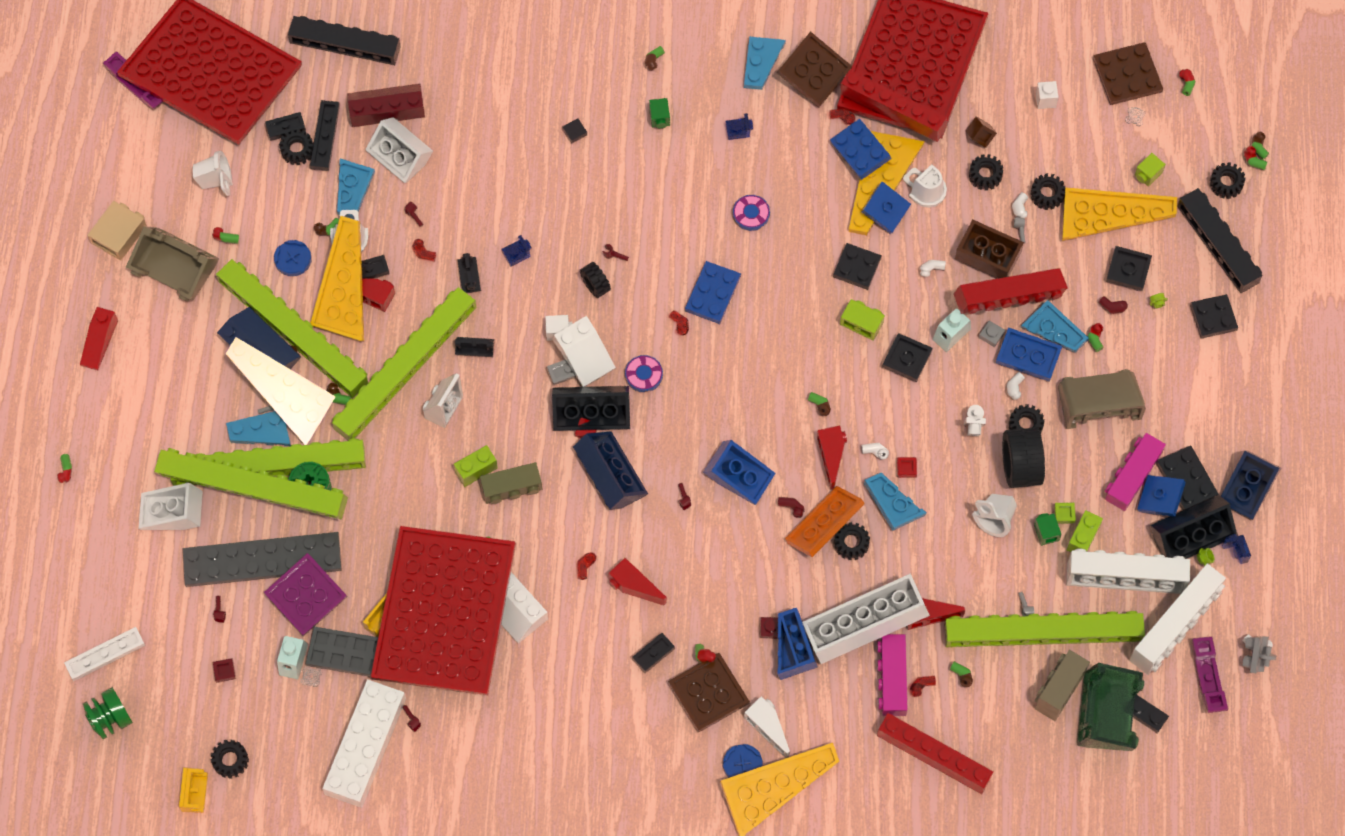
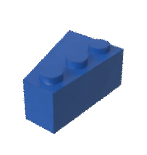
[777,607,818,680]

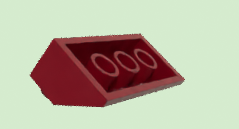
[348,83,425,127]

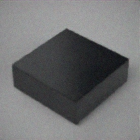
[562,118,587,144]

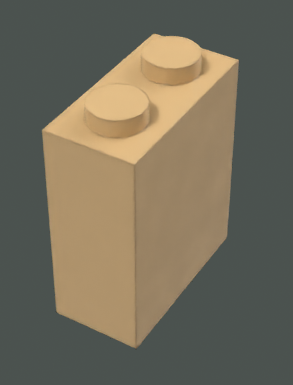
[87,200,147,261]

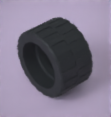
[1002,427,1045,488]

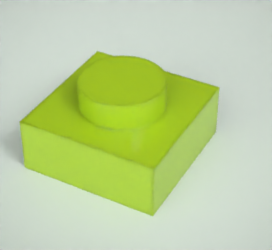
[1054,502,1076,524]

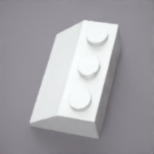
[365,117,433,183]
[501,572,548,644]

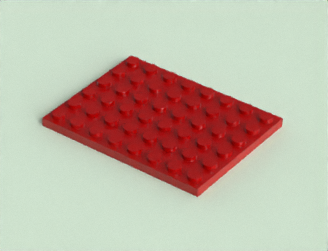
[117,0,302,145]
[837,0,988,139]
[371,526,516,696]

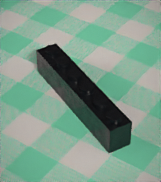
[288,16,401,66]
[1177,188,1263,293]

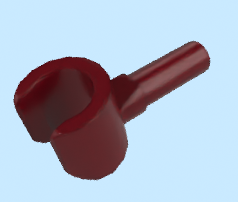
[405,201,423,227]
[602,244,629,261]
[678,483,692,510]
[213,596,226,623]
[402,705,421,732]

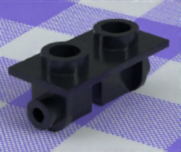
[457,253,481,293]
[455,337,495,357]

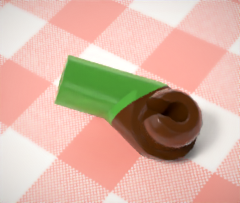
[645,46,665,71]
[1251,132,1269,160]
[314,218,339,236]
[327,383,351,405]
[808,392,831,416]
[950,661,973,688]

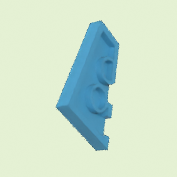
[744,36,786,90]
[337,158,375,219]
[1021,300,1089,353]
[226,411,291,447]
[864,473,927,531]

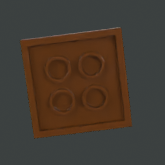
[777,31,852,108]
[1093,42,1163,105]
[668,653,750,733]

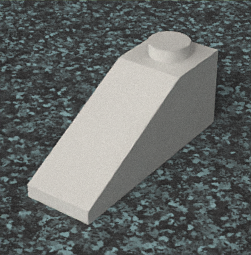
[744,696,790,758]

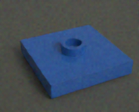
[861,182,911,234]
[1137,475,1186,517]

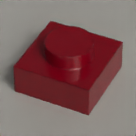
[760,617,778,639]
[213,658,236,683]

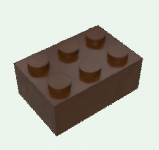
[955,219,1024,278]

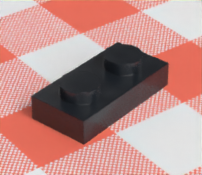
[265,112,306,141]
[361,255,390,279]
[632,633,675,673]
[1124,694,1169,734]

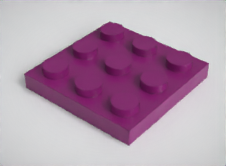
[264,553,348,636]

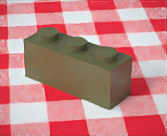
[480,462,543,504]

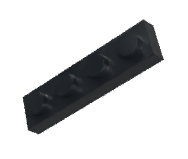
[310,100,340,171]

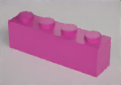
[1105,433,1166,511]
[877,634,907,716]

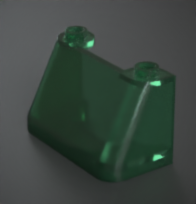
[1077,662,1144,751]

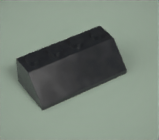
[552,386,630,431]
[1150,495,1238,559]

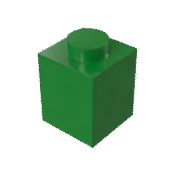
[649,98,670,129]
[1034,513,1062,546]

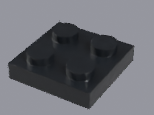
[833,243,882,290]
[1106,246,1152,291]
[1190,294,1238,339]
[882,333,933,382]

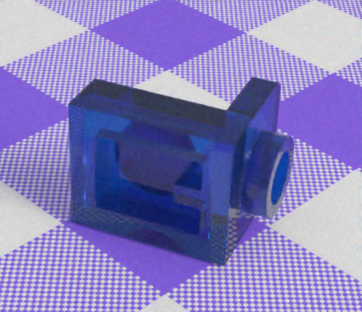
[725,113,753,140]
[501,235,532,267]
[1222,534,1251,564]

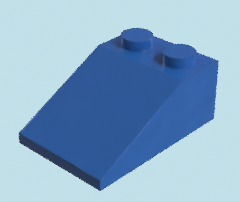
[703,440,776,505]

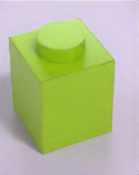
[1135,153,1166,187]

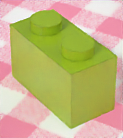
[840,299,885,341]
[454,445,498,487]
[1066,510,1103,552]

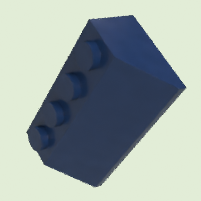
[217,307,301,370]
[573,431,648,510]

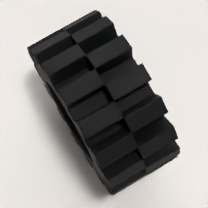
[279,129,313,166]
[969,154,1004,191]
[1210,162,1246,199]
[1030,173,1066,210]
[579,262,611,298]
[1009,404,1045,434]
[834,522,870,560]
[211,740,249,779]

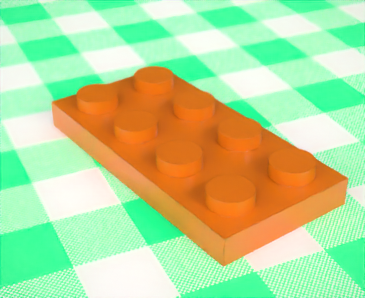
[785,486,865,557]

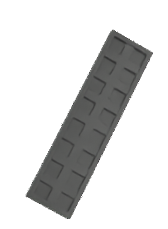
[183,532,342,587]
[306,626,459,692]

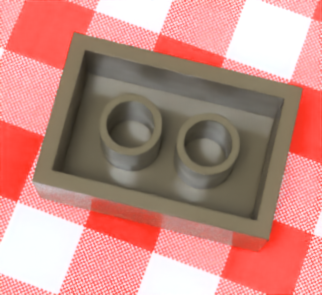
[1035,649,1090,721]

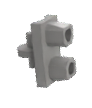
[1243,636,1277,674]

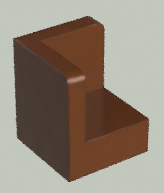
[966,116,997,148]

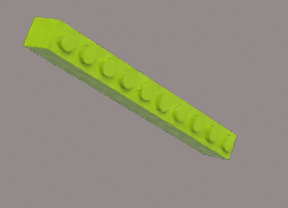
[216,259,368,398]
[332,287,477,440]
[171,438,366,486]
[154,448,348,520]
[945,611,1145,647]

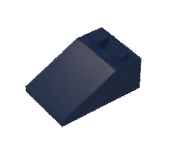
[1221,450,1281,520]

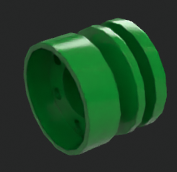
[289,462,332,491]
[83,687,133,740]

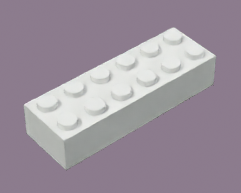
[1066,549,1190,594]
[1129,563,1226,675]
[802,573,930,664]
[322,679,406,808]

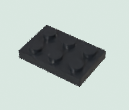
[1156,445,1219,510]

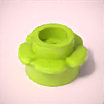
[1149,293,1168,309]
[1197,548,1215,566]

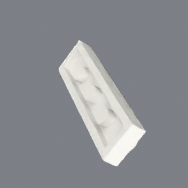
[64,627,145,682]

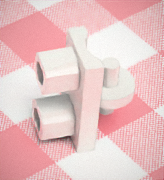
[964,405,986,436]

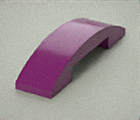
[103,51,163,109]
[1192,636,1228,713]

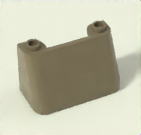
[126,226,219,302]
[1058,369,1146,429]

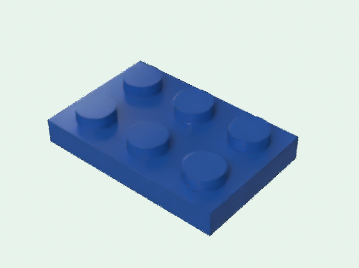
[830,119,891,180]
[685,261,741,324]
[996,327,1062,382]

